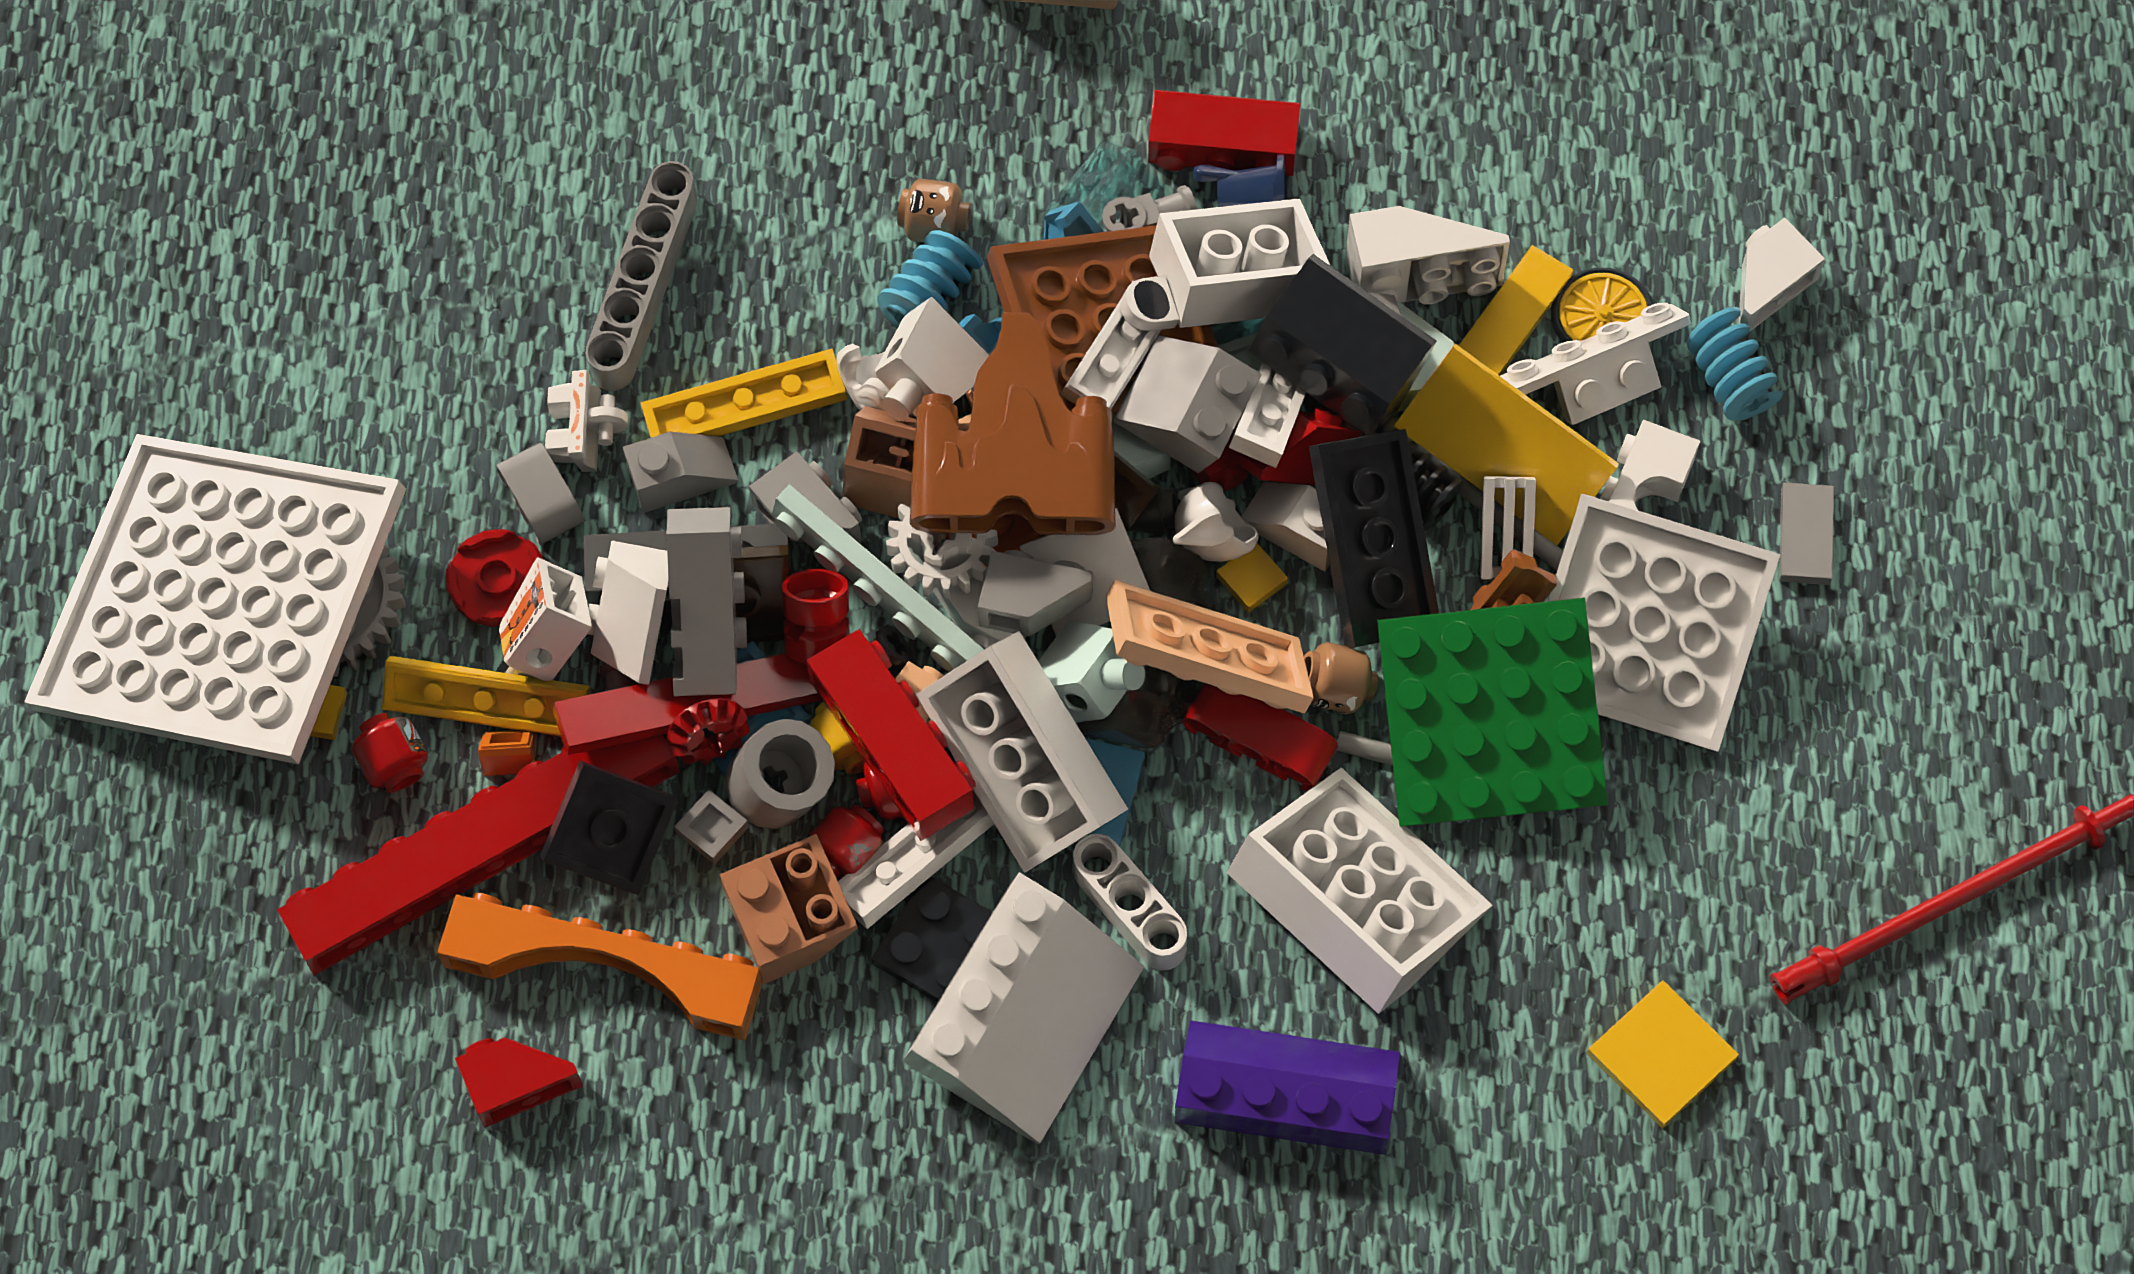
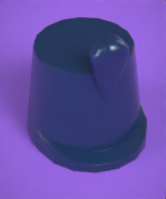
[1193,155,1288,207]

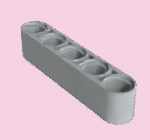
[585,161,697,391]

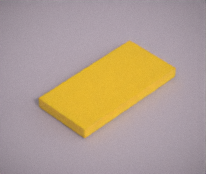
[1394,344,1619,545]

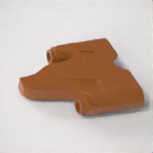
[909,312,1116,535]

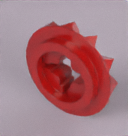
[667,698,750,766]

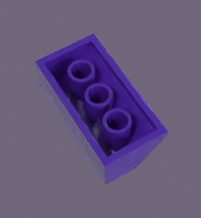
[1174,1020,1400,1155]

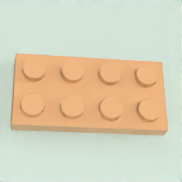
[1106,580,1314,714]

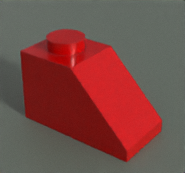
[1236,406,1361,485]
[455,1037,583,1128]

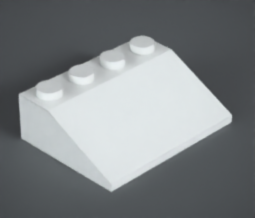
[1226,768,1493,1014]
[902,872,1145,1144]

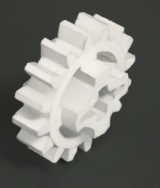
[886,504,998,599]

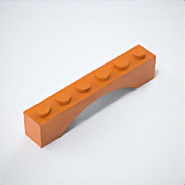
[437,893,763,1041]

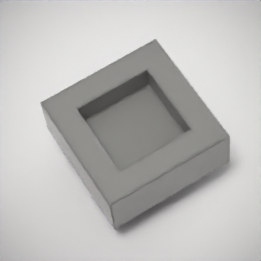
[674,789,749,865]

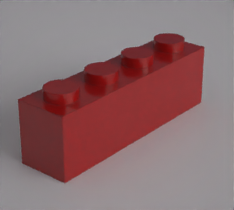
[806,629,976,841]

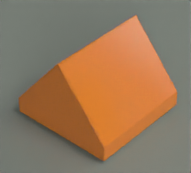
[478,730,535,776]

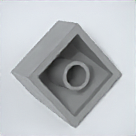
[1113,336,1262,473]

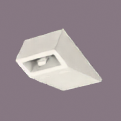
[1346,206,1510,304]

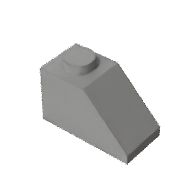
[623,431,739,513]

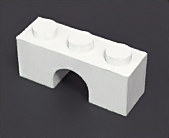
[1601,420,1700,510]

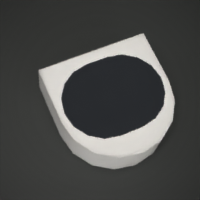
[1120,276,1180,331]

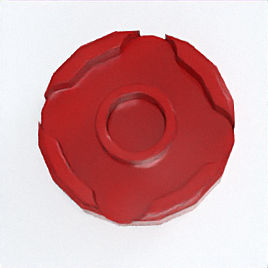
[446,529,544,627]

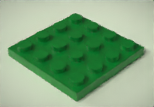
[1377,597,1608,827]

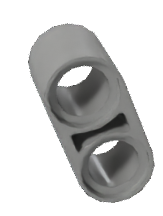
[496,442,584,545]

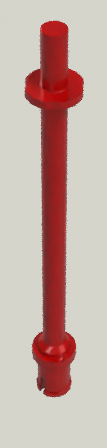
[1769,794,2134,1005]

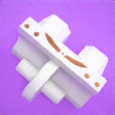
[545,370,628,472]

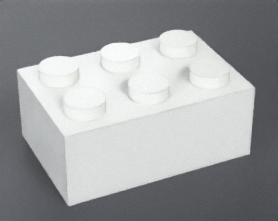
[1149,199,1330,328]

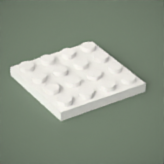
[1548,494,1781,752]

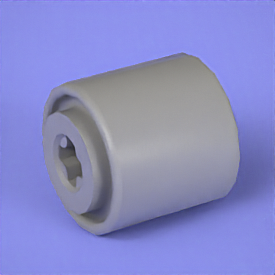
[725,719,835,829]

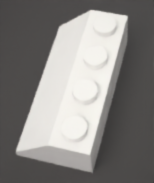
[915,631,1128,873]

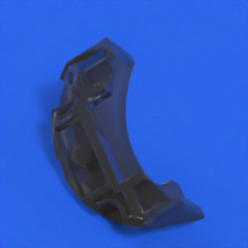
[1078,537,1216,748]

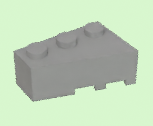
[666,507,747,696]

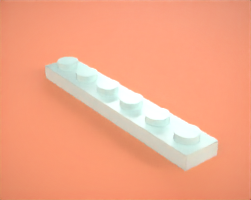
[772,484,984,672]

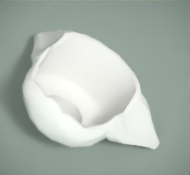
[1173,482,1259,562]

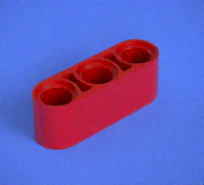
[1182,683,1338,791]

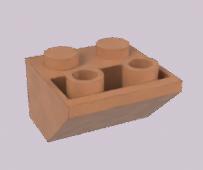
[843,406,963,518]
[719,834,858,984]

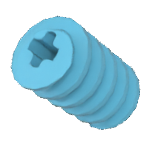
[877,230,983,328]
[1686,306,1784,421]

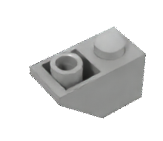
[749,451,862,543]
[977,550,1093,637]

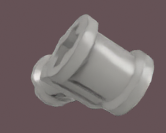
[1102,185,1198,232]

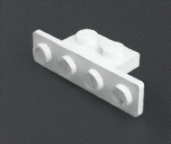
[1500,303,1691,425]

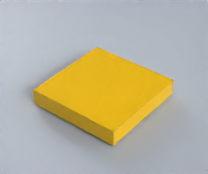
[1587,980,1739,1129]

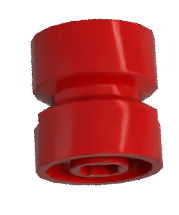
[782,569,850,664]

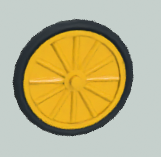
[1551,267,1654,343]

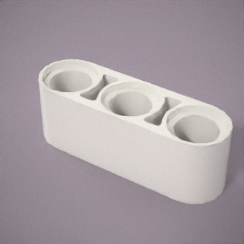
[1073,834,1187,970]

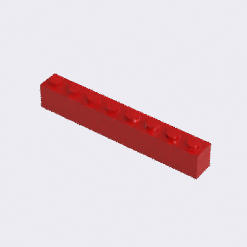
[277,735,680,975]

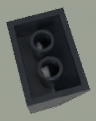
[1248,254,1437,436]

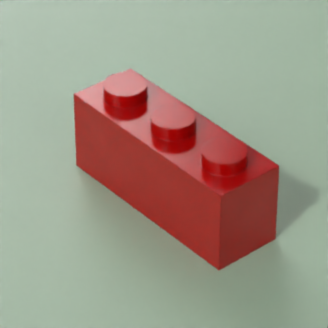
[1148,90,1300,176]

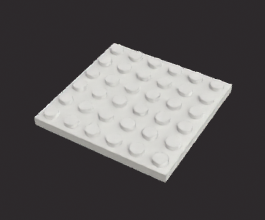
[24,434,406,764]

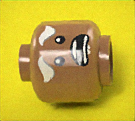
[897,179,972,243]
[1304,642,1378,715]

